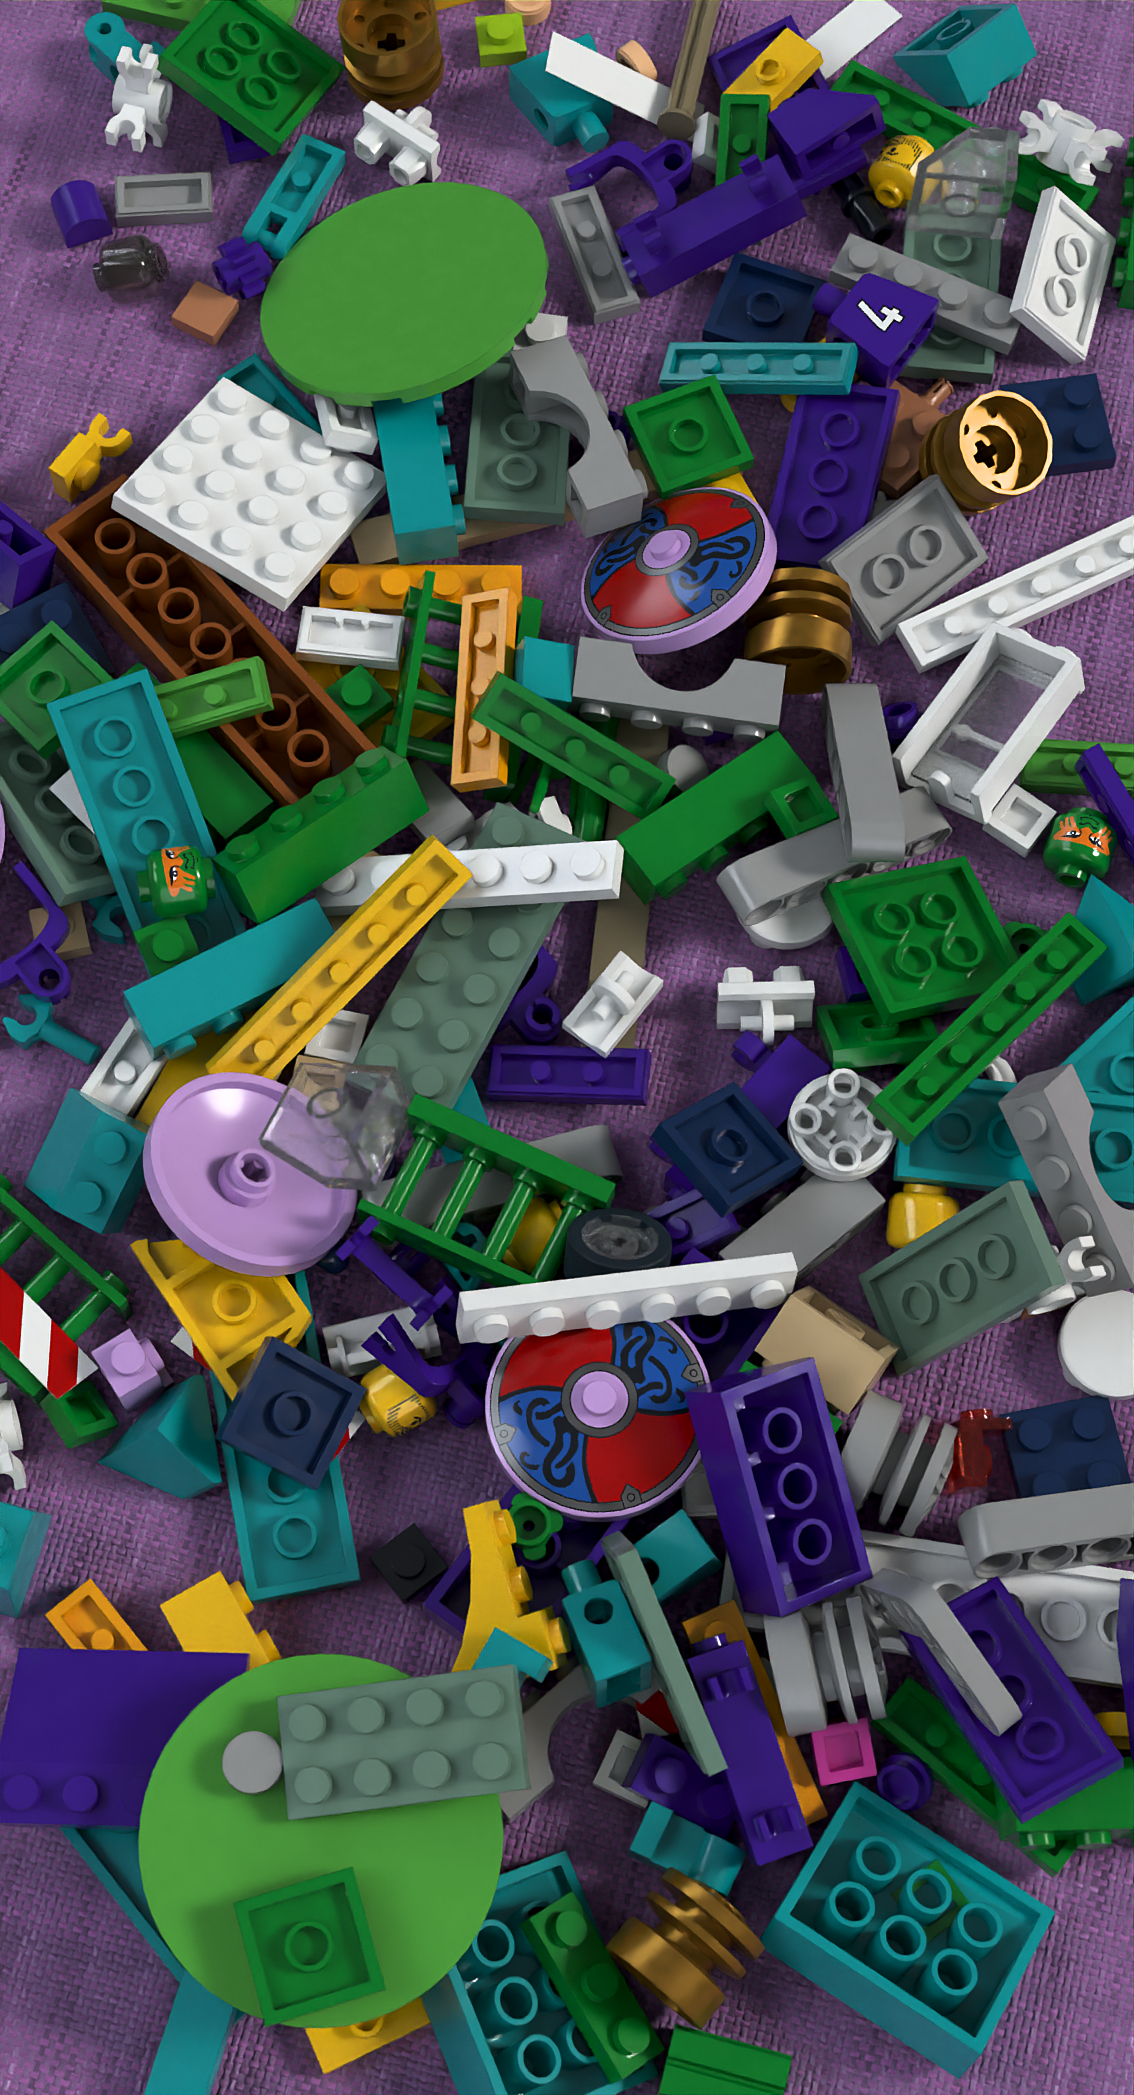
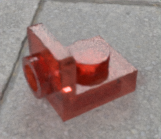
[947,1409,1012,1494]

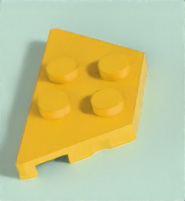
[130,1239,312,1401]

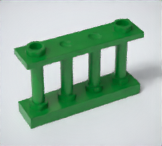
[379,570,543,803]
[357,1094,616,1287]
[0,1173,134,1410]

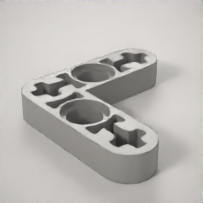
[860,1568,1022,1736]

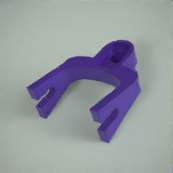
[565,139,693,258]
[0,861,71,1005]
[493,946,562,1046]
[335,1215,453,1331]
[361,1274,491,1429]

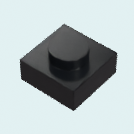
[369,1523,449,1605]

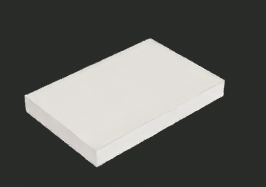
[1009,186,1116,365]

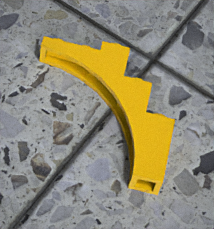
[451,1499,571,1678]

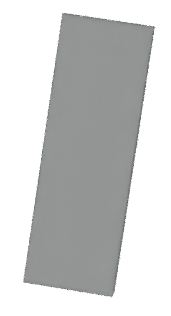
[549,185,640,325]

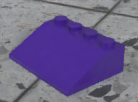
[0,1648,250,1830]

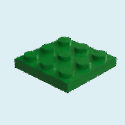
[157,0,346,156]
[821,856,1019,1025]

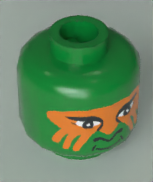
[1043,807,1117,888]
[136,845,216,918]

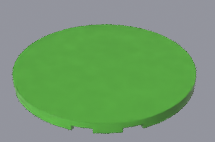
[260,182,549,407]
[138,1654,503,2029]

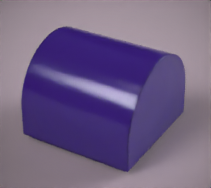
[50,180,113,249]

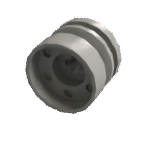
[841,1389,958,1538]
[763,1596,888,1737]

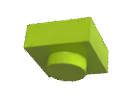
[475,12,527,67]

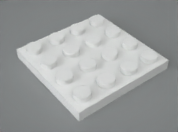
[111,377,387,612]

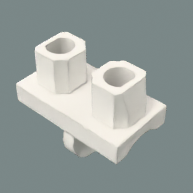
[354,100,441,186]
[562,951,663,1059]
[716,966,815,1047]

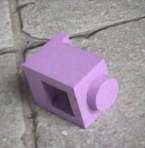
[91,1328,175,1414]

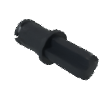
[830,172,894,245]

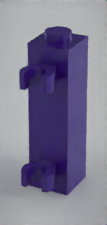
[621,154,807,298]
[648,1030,831,1202]
[682,1632,813,1866]

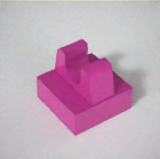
[809,1713,877,1786]

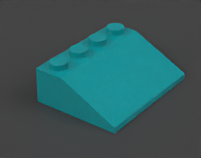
[759,1781,1055,2079]
[420,1850,659,2095]

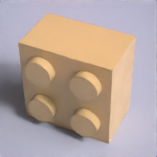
[754,1285,900,1415]

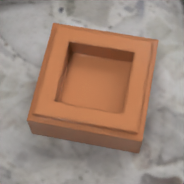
[171,280,240,346]

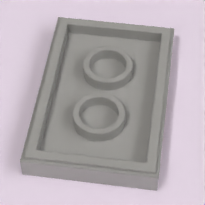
[818,474,989,645]

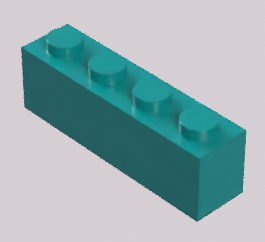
[372,393,466,565]
[123,897,335,1060]

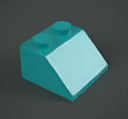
[893,3,1038,109]
[24,1088,150,1234]

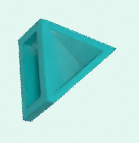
[1071,874,1134,1007]
[97,1375,222,1499]

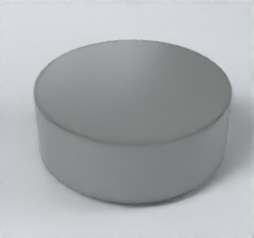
[657,745,708,798]
[222,1731,283,1795]

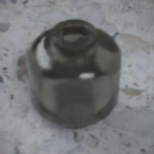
[93,235,169,304]

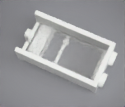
[892,621,1085,825]

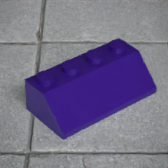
[684,1357,873,1617]

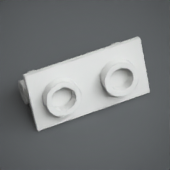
[322,1307,442,1378]

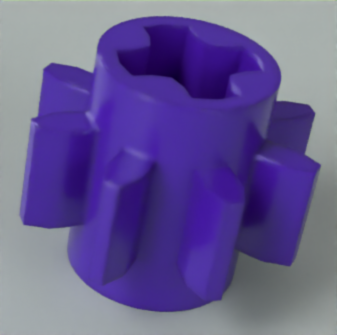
[212,237,273,300]

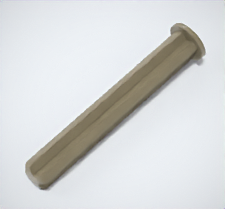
[657,0,721,140]

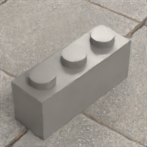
[717,1169,886,1287]

